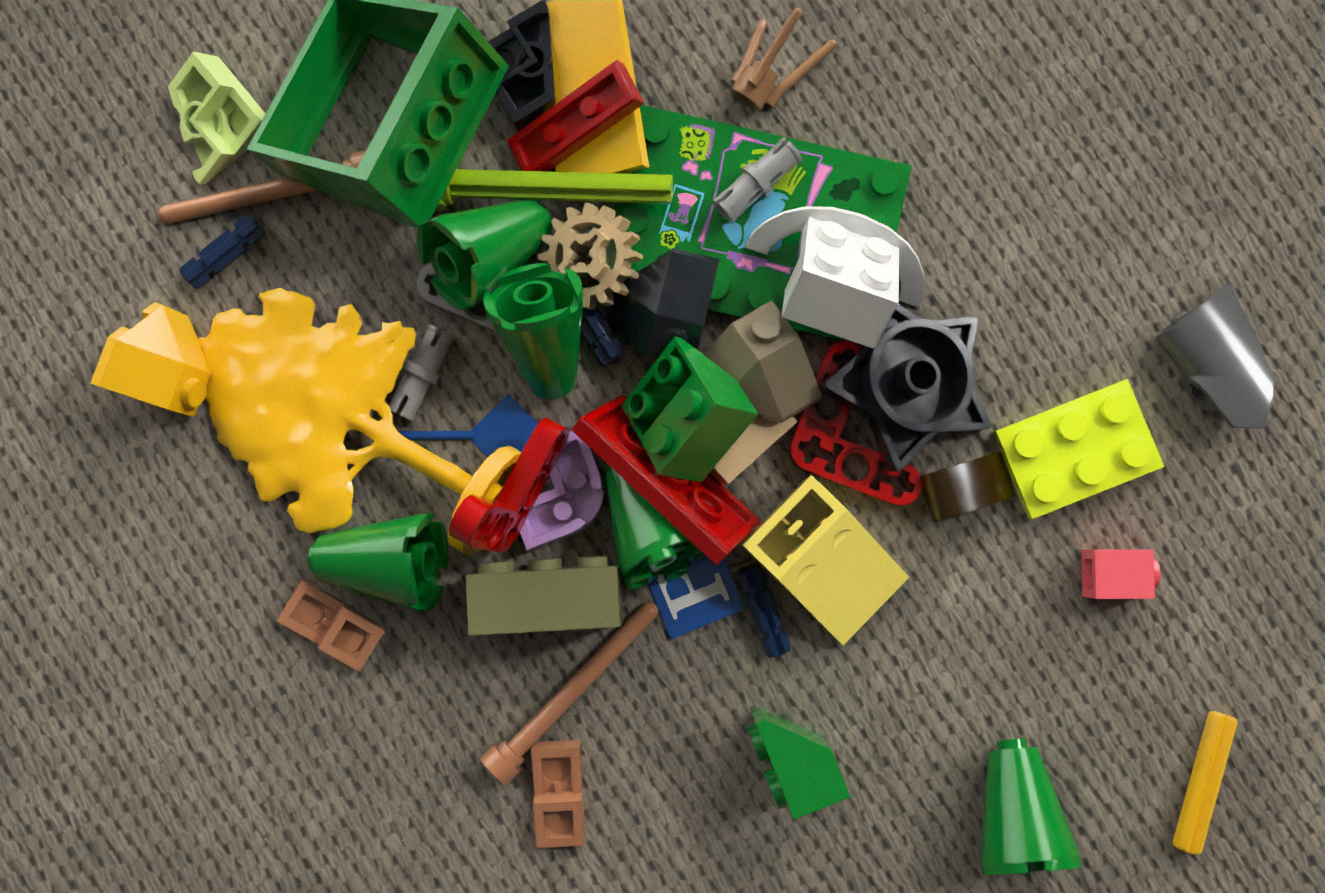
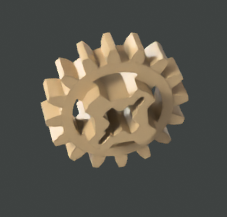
[538,203,643,310]

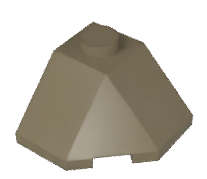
[703,301,822,423]

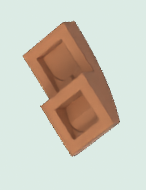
[276,578,385,672]
[531,740,585,848]

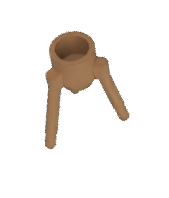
[730,8,837,112]

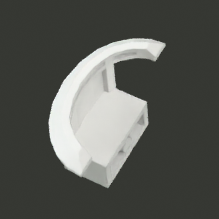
[745,206,925,349]

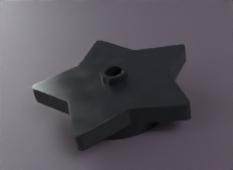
[819,304,991,472]

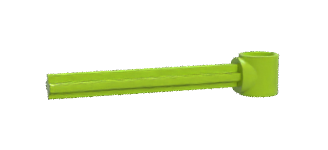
[435,169,674,211]

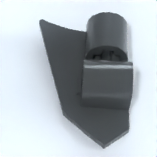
[1155,284,1275,429]

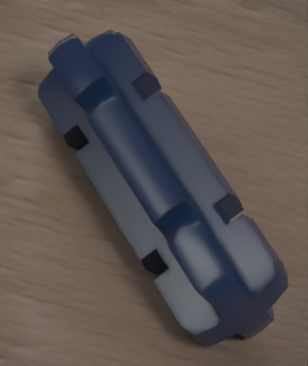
[179,214,265,289]
[581,284,625,366]
[738,564,791,658]

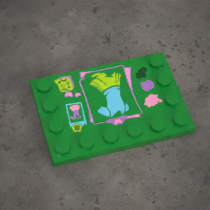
[596,105,912,345]

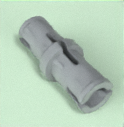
[712,138,803,224]
[388,324,456,422]

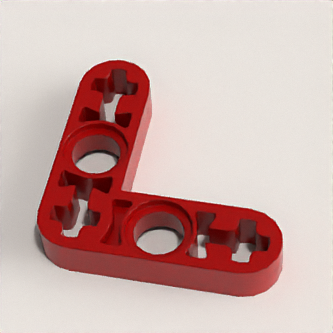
[789,340,922,506]
[449,417,569,553]

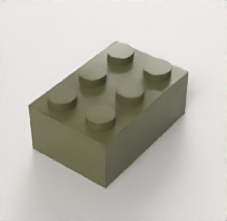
[466,556,623,636]

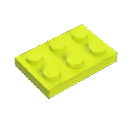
[993,379,1164,519]

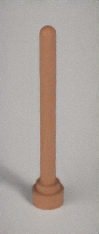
[158,150,366,224]
[480,602,658,785]

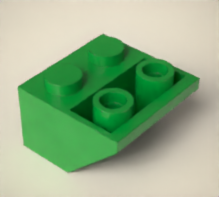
[622,336,758,482]
[746,708,851,820]

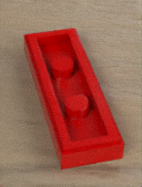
[506,60,645,172]

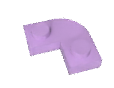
[520,431,605,551]

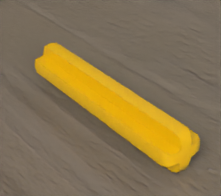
[1173,711,1238,855]

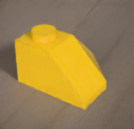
[90,302,211,417]

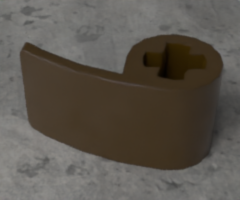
[919,451,1015,522]

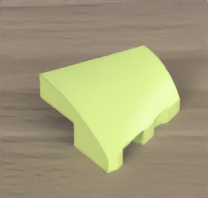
[168,52,266,184]

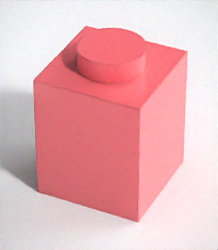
[1081,549,1161,599]

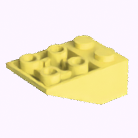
[740,475,909,646]

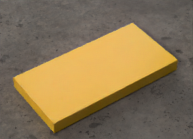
[546,0,649,174]

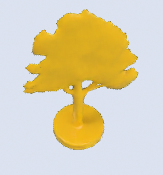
[198,288,522,556]

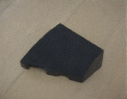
[488,0,556,132]

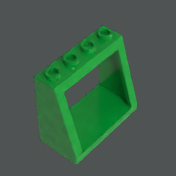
[247,0,509,228]

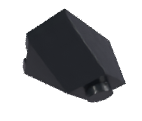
[608,248,720,360]

